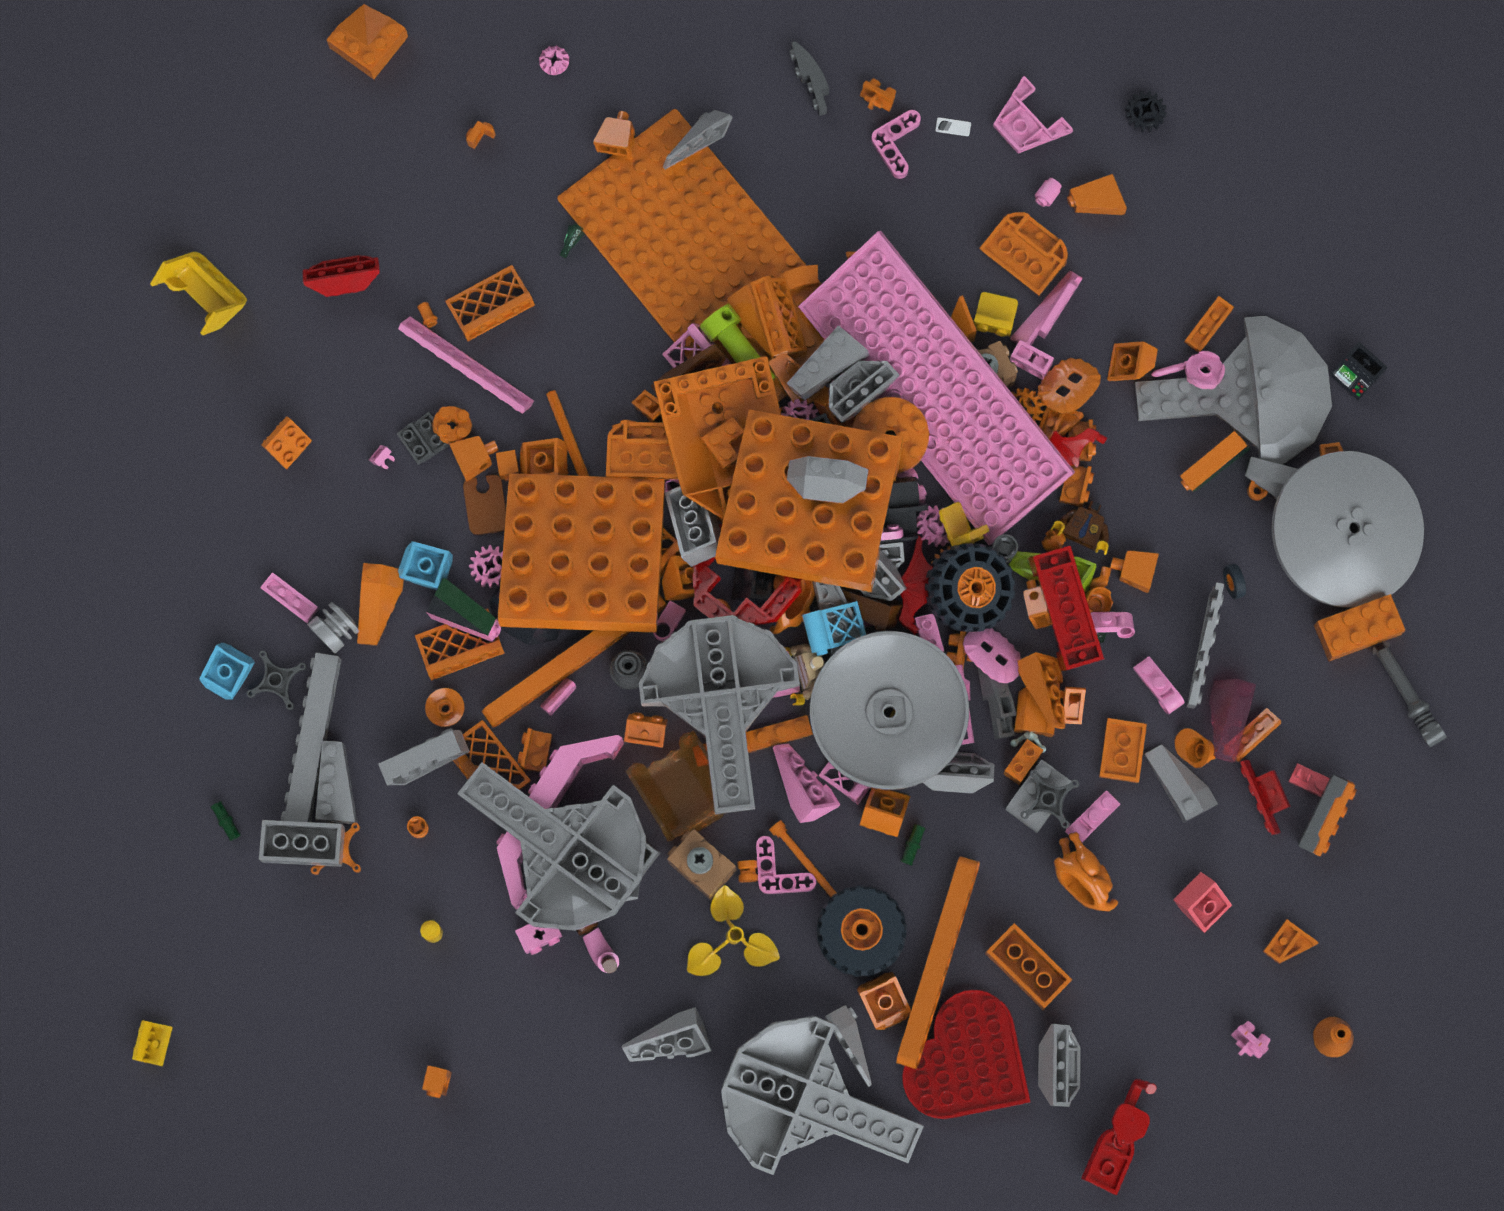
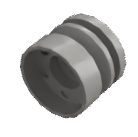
[307,602,359,654]

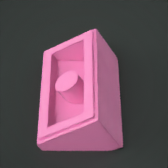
[541,678,576,716]

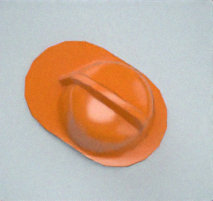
[1175,728,1216,768]

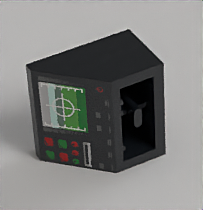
[1330,342,1388,400]

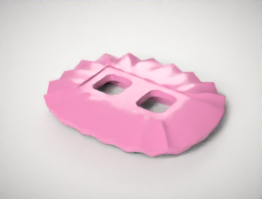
[963,628,1021,683]

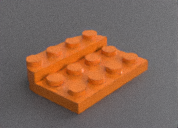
[979,212,1068,296]
[606,420,678,479]

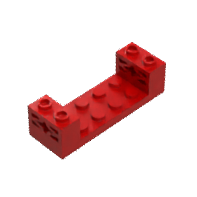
[1028,546,1104,671]

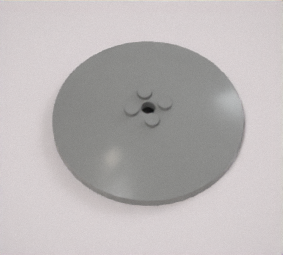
[1272,451,1424,608]
[810,631,969,790]

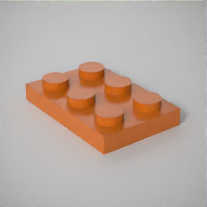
[1099,718,1147,783]

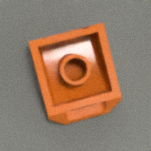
[520,438,568,475]
[1014,687,1055,737]
[857,972,911,1030]

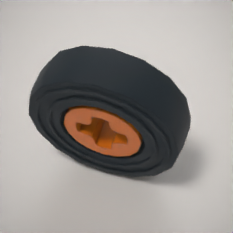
[1223,564,1246,599]

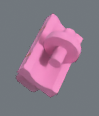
[1231,1021,1270,1059]

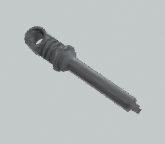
[1372,641,1447,748]

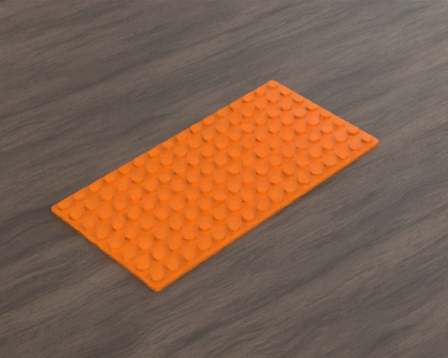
[557,109,825,402]

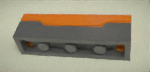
[1298,773,1357,857]

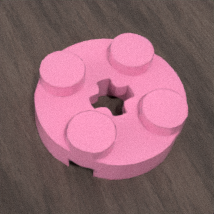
[1185,351,1225,390]

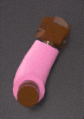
[576,922,619,973]

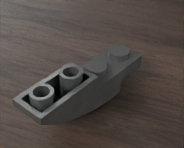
[789,41,829,116]
[977,667,1016,739]

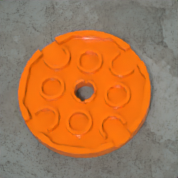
[852,397,929,474]

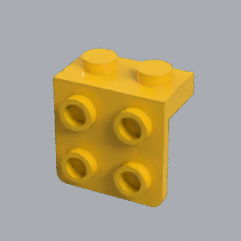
[974,292,1018,337]
[939,502,990,546]

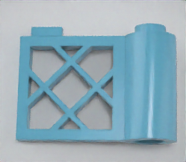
[802,601,866,656]

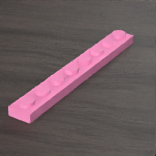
[398,316,534,414]

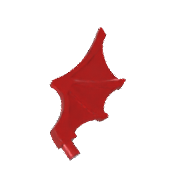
[1049,427,1107,467]
[899,535,933,635]

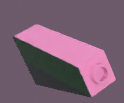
[426,578,501,642]

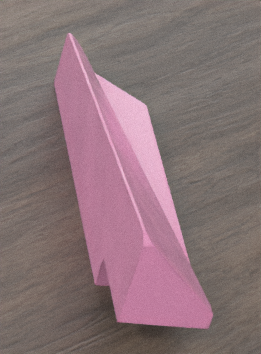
[1010,271,1083,345]

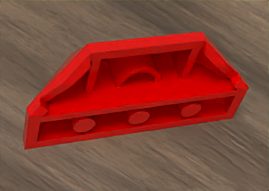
[303,255,380,297]

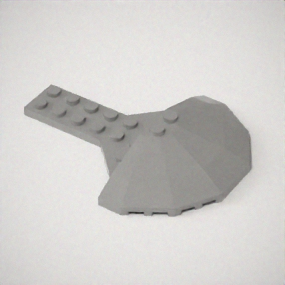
[1134,316,1332,465]
[639,615,800,814]
[458,763,646,931]
[721,1016,924,1175]

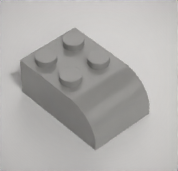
[1005,760,1071,833]

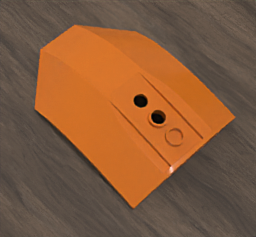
[653,356,781,520]

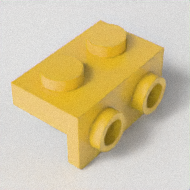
[132,1020,173,1066]

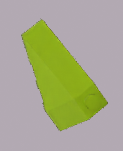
[1009,551,1096,594]

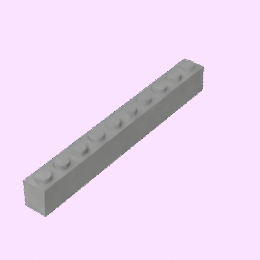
[281,653,341,822]

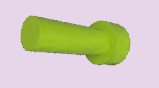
[699,304,776,380]

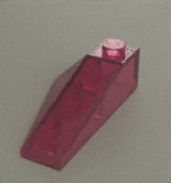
[1209,679,1256,763]

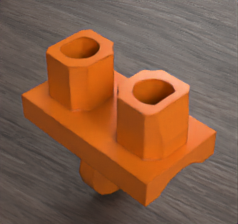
[860,78,896,112]
[947,631,972,669]

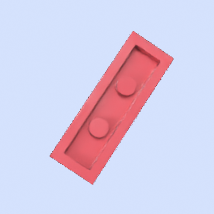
[1288,763,1330,797]

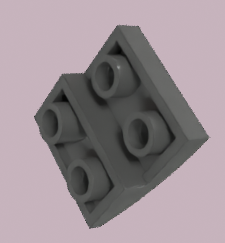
[397,412,449,465]

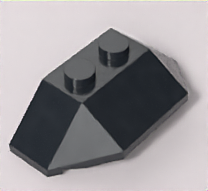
[489,586,563,646]

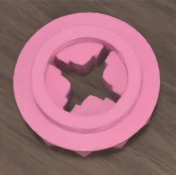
[539,45,569,75]

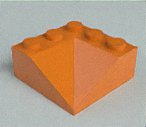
[327,4,408,79]

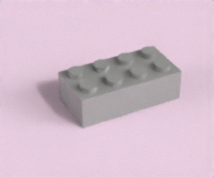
[665,486,720,567]
[259,820,345,867]

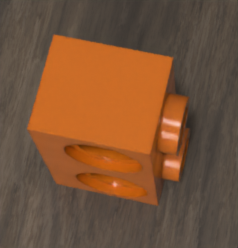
[1004,739,1043,786]
[422,1066,452,1098]

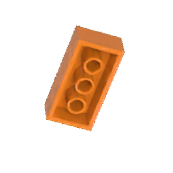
[1314,594,1406,661]
[985,923,1072,1010]

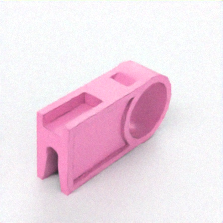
[653,601,686,641]

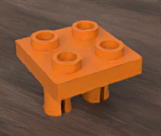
[261,416,312,469]

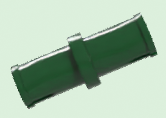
[210,801,241,841]
[900,824,926,866]

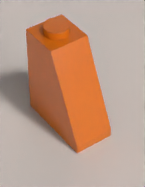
[1067,174,1127,215]

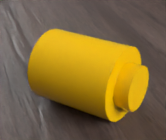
[420,920,443,943]

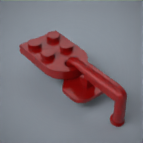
[1081,1079,1157,1195]

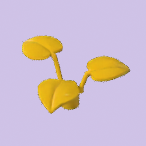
[687,885,780,976]

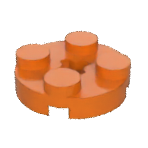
[432,406,472,444]

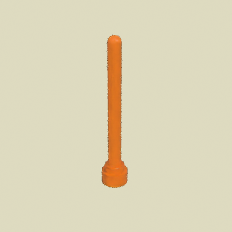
[769,820,837,897]

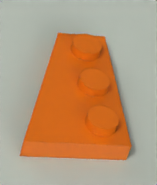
[768,354,829,411]

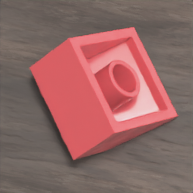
[1173,872,1232,933]

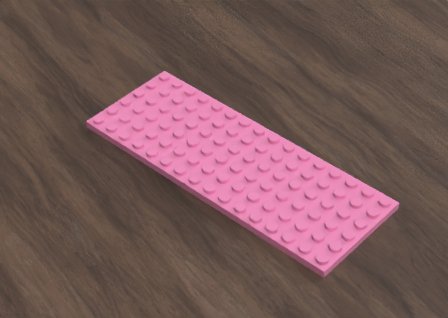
[798,231,1075,546]

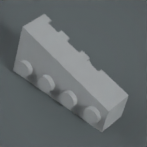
[787,325,869,401]

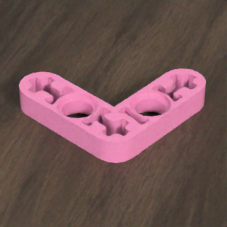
[871,110,921,179]
[756,836,816,894]

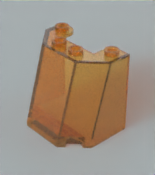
[626,730,725,841]

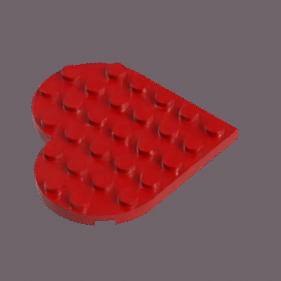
[903,990,1030,1119]

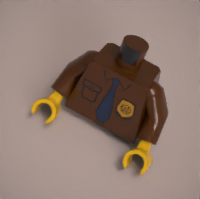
[1050,501,1109,555]

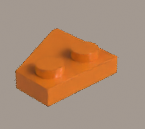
[1039,407,1084,439]
[1263,919,1318,964]

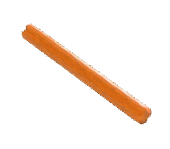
[546,390,589,476]

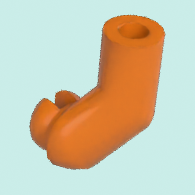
[1089,566,1111,589]

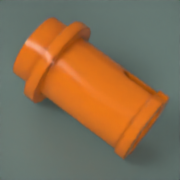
[417,302,438,328]

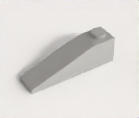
[1144,744,1218,823]
[825,1005,872,1087]
[622,1007,712,1062]

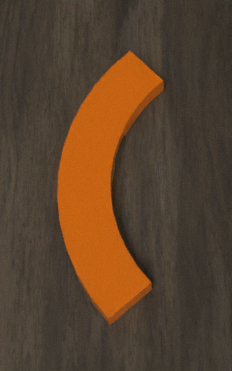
[741,265,818,340]

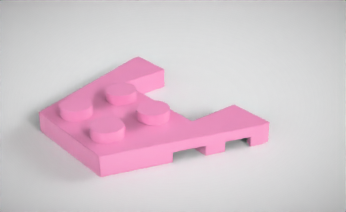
[993,76,1073,154]

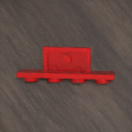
[1240,760,1291,835]

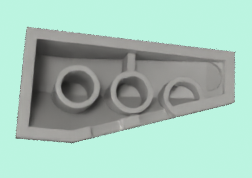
[663,110,732,170]
[1245,457,1298,500]

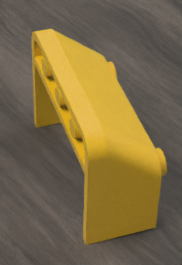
[150,252,247,335]

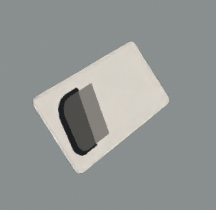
[936,118,971,136]

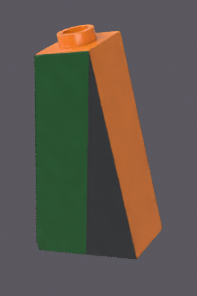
[1180,431,1250,492]

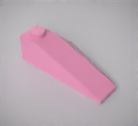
[773,743,840,823]

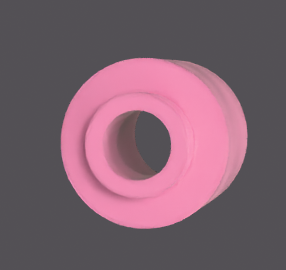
[1034,178,1062,207]

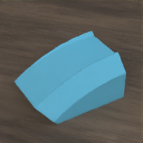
[398,541,453,590]
[199,643,255,699]

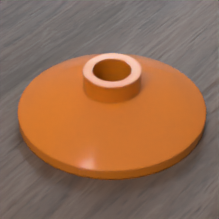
[425,688,465,727]

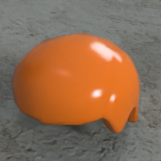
[1085,587,1113,613]

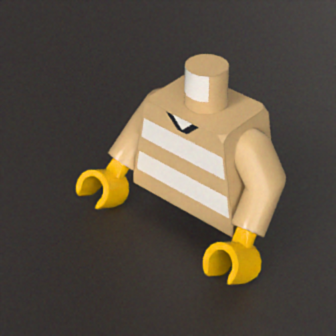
[785,644,825,706]

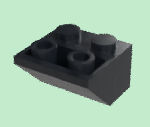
[731,567,774,604]

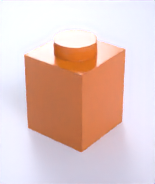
[496,450,520,481]

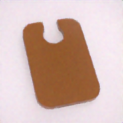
[463,475,506,535]

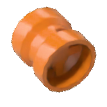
[407,816,429,838]
[737,860,758,883]

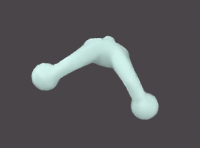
[1010,732,1046,753]

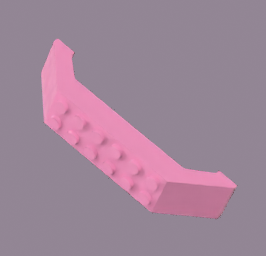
[496,735,624,910]

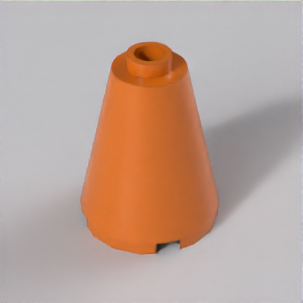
[1313,1017,1354,1057]

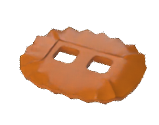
[1037,358,1101,414]

